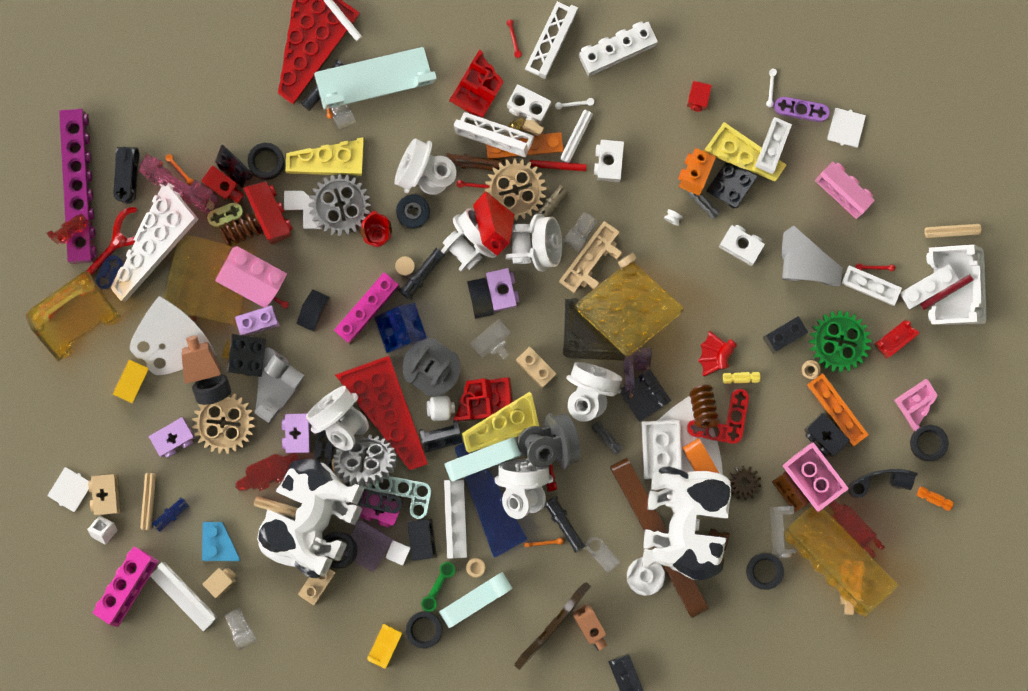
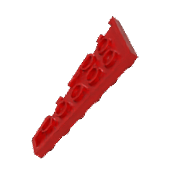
[335,356,428,470]

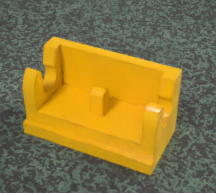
[113,359,149,403]
[367,624,403,669]

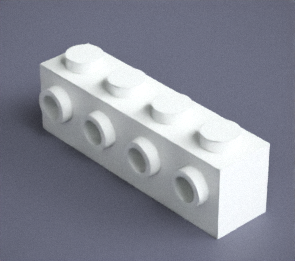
[579,21,658,77]

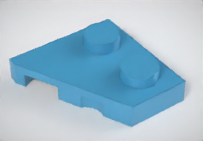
[202,522,240,561]

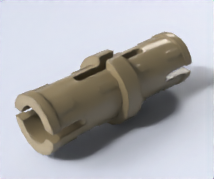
[535,185,569,217]

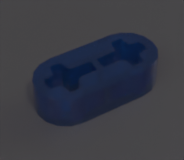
[95,255,123,290]

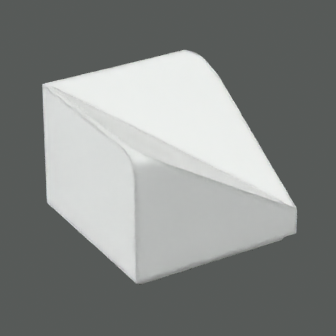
[87,515,117,545]
[386,540,411,566]

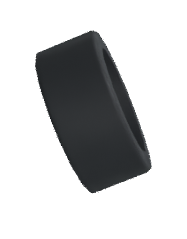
[247,142,285,180]
[192,374,231,405]
[910,425,949,462]
[323,531,358,569]
[746,553,784,590]
[406,611,443,649]

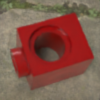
[687,81,712,112]

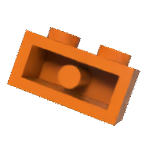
[678,148,716,196]

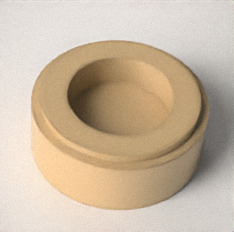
[617,252,637,268]
[395,256,415,276]
[466,558,486,578]

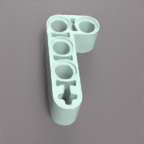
[444,437,523,482]
[357,472,431,519]
[439,572,513,628]

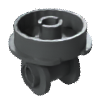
[403,339,460,396]
[517,413,580,470]

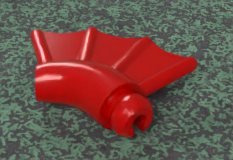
[698,331,737,377]

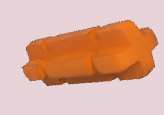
[916,487,954,511]

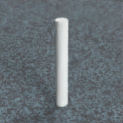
[323,0,362,41]

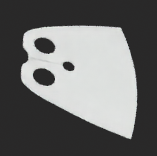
[130,296,217,375]
[657,396,723,474]

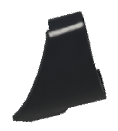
[848,469,918,498]

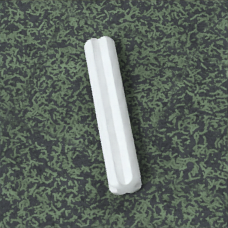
[561,110,593,163]

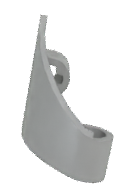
[782,226,843,286]
[255,347,305,423]

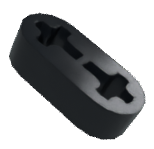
[314,431,333,466]

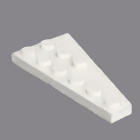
[111,179,199,302]

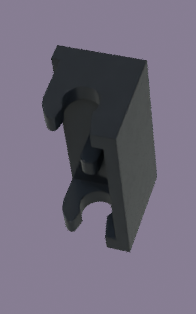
[419,420,463,452]
[407,519,437,561]
[608,654,643,691]

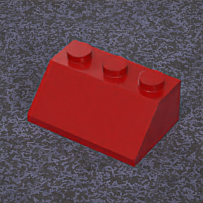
[243,182,293,245]

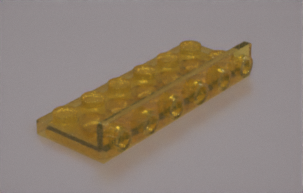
[783,506,899,618]

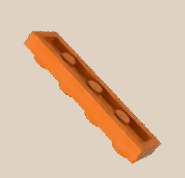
[486,132,563,159]
[807,373,869,447]

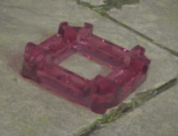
[139,154,219,214]

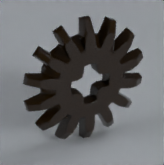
[729,466,761,500]

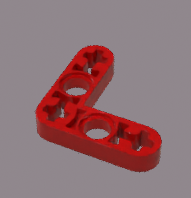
[686,389,749,444]

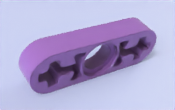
[774,97,829,122]

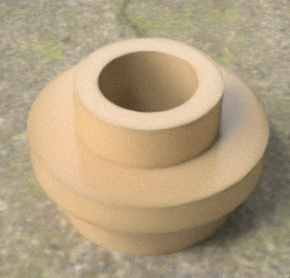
[802,360,821,379]

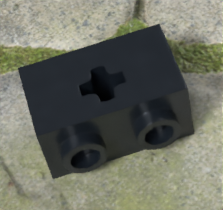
[763,316,808,353]
[804,413,850,457]

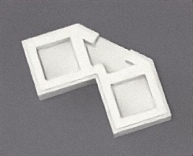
[284,191,323,229]

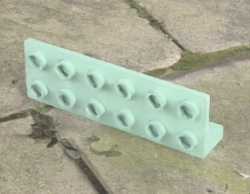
[314,47,437,110]

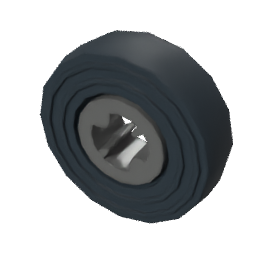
[396,194,430,229]

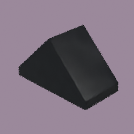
[467,278,494,319]
[296,289,330,332]

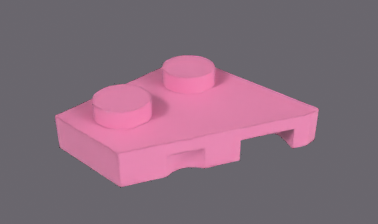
[894,379,938,431]

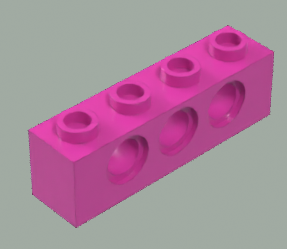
[334,272,399,345]
[93,547,159,627]

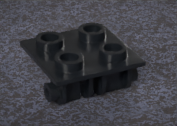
[215,144,253,188]
[706,162,758,209]
[227,334,266,377]
[620,369,671,422]

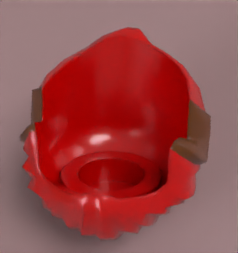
[360,211,392,248]

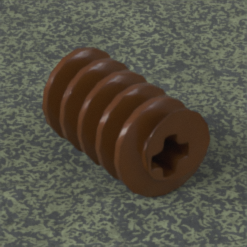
[219,211,262,247]
[689,385,719,428]

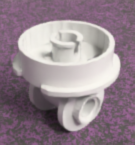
[395,138,456,195]
[441,208,496,272]
[506,214,562,272]
[567,362,622,422]
[306,386,369,451]
[495,459,553,519]

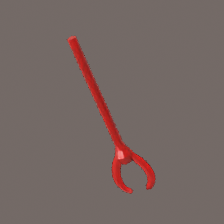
[43,207,138,323]

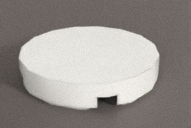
[626,557,665,596]

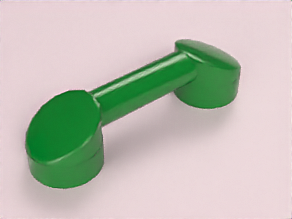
[421,562,455,612]

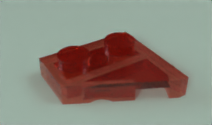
[46,213,89,244]

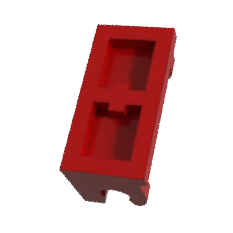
[875,320,920,359]

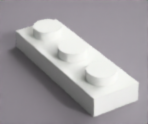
[755,117,792,174]
[900,264,959,310]
[841,265,902,306]

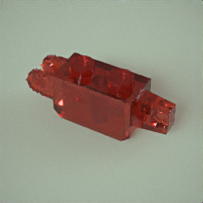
[235,453,300,492]
[828,500,885,559]

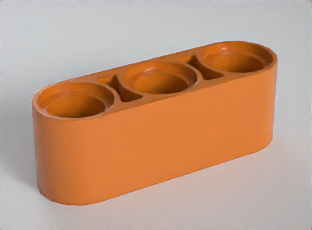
[682,438,719,473]

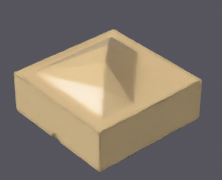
[522,119,544,137]

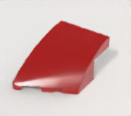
[449,49,504,118]
[454,377,513,422]

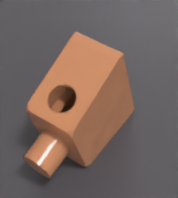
[181,335,221,384]
[571,603,607,651]

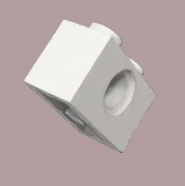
[594,140,624,182]
[719,225,765,266]

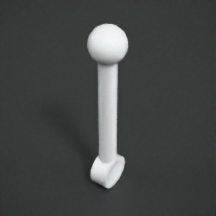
[766,69,777,108]
[555,98,594,109]

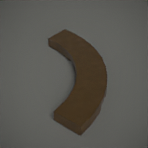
[514,582,591,670]

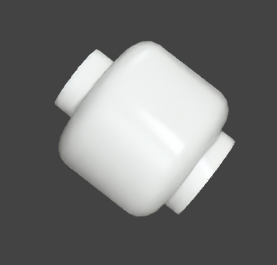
[427,395,455,421]

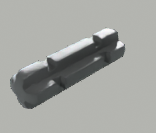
[688,192,720,219]
[591,421,623,454]

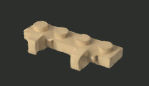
[559,221,622,294]

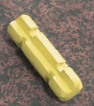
[723,372,761,384]

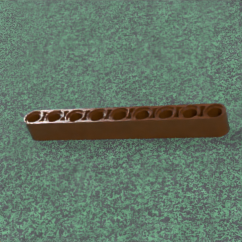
[610,457,709,618]

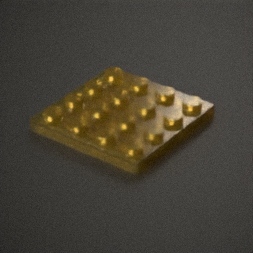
[163,234,255,326]
[575,262,684,357]

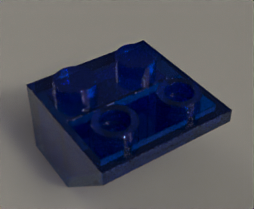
[374,302,427,353]

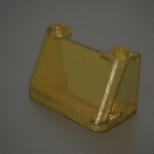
[26,271,121,362]

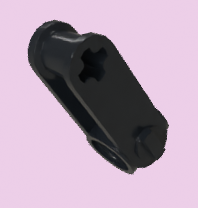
[113,147,140,204]

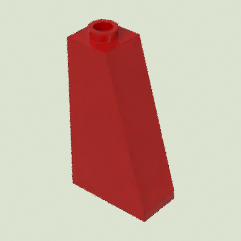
[473,191,515,256]

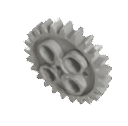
[308,174,371,236]
[333,434,397,488]

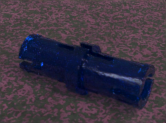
[152,497,189,532]

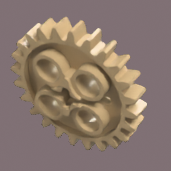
[484,158,546,220]
[192,393,255,454]

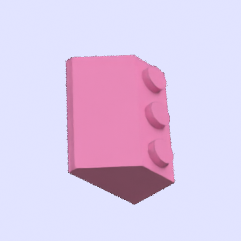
[815,162,875,219]
[215,246,287,308]
[782,442,849,512]

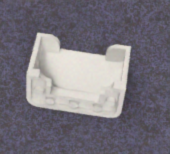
[927,245,986,325]

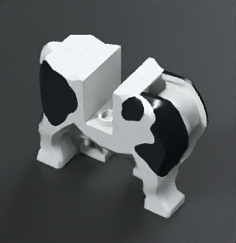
[257,459,364,578]
[642,466,731,580]

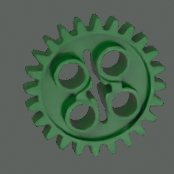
[808,310,872,373]

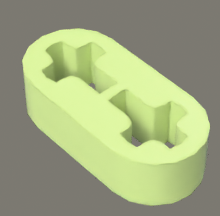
[207,203,244,228]

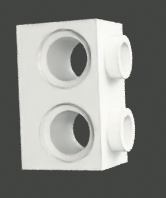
[507,84,551,125]

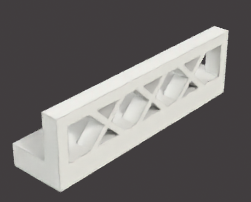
[525,1,578,79]
[454,112,534,158]
[444,480,467,558]
[151,562,218,631]

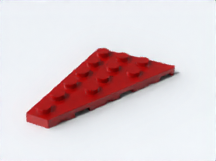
[278,0,360,105]

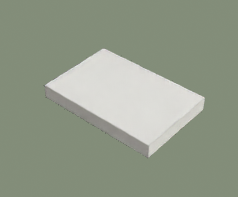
[641,420,683,479]

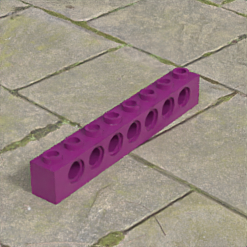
[59,109,97,264]

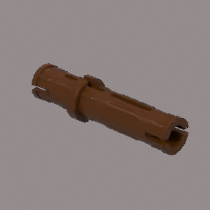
[446,153,503,171]

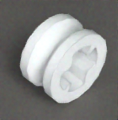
[664,209,683,226]

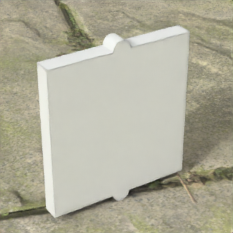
[827,108,866,148]
[47,467,89,512]

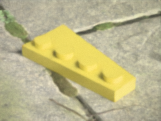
[704,122,786,181]
[285,137,364,176]
[462,392,539,453]

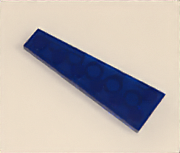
[454,442,527,558]

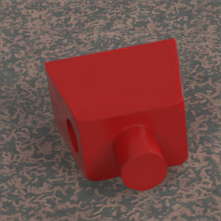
[201,165,244,204]

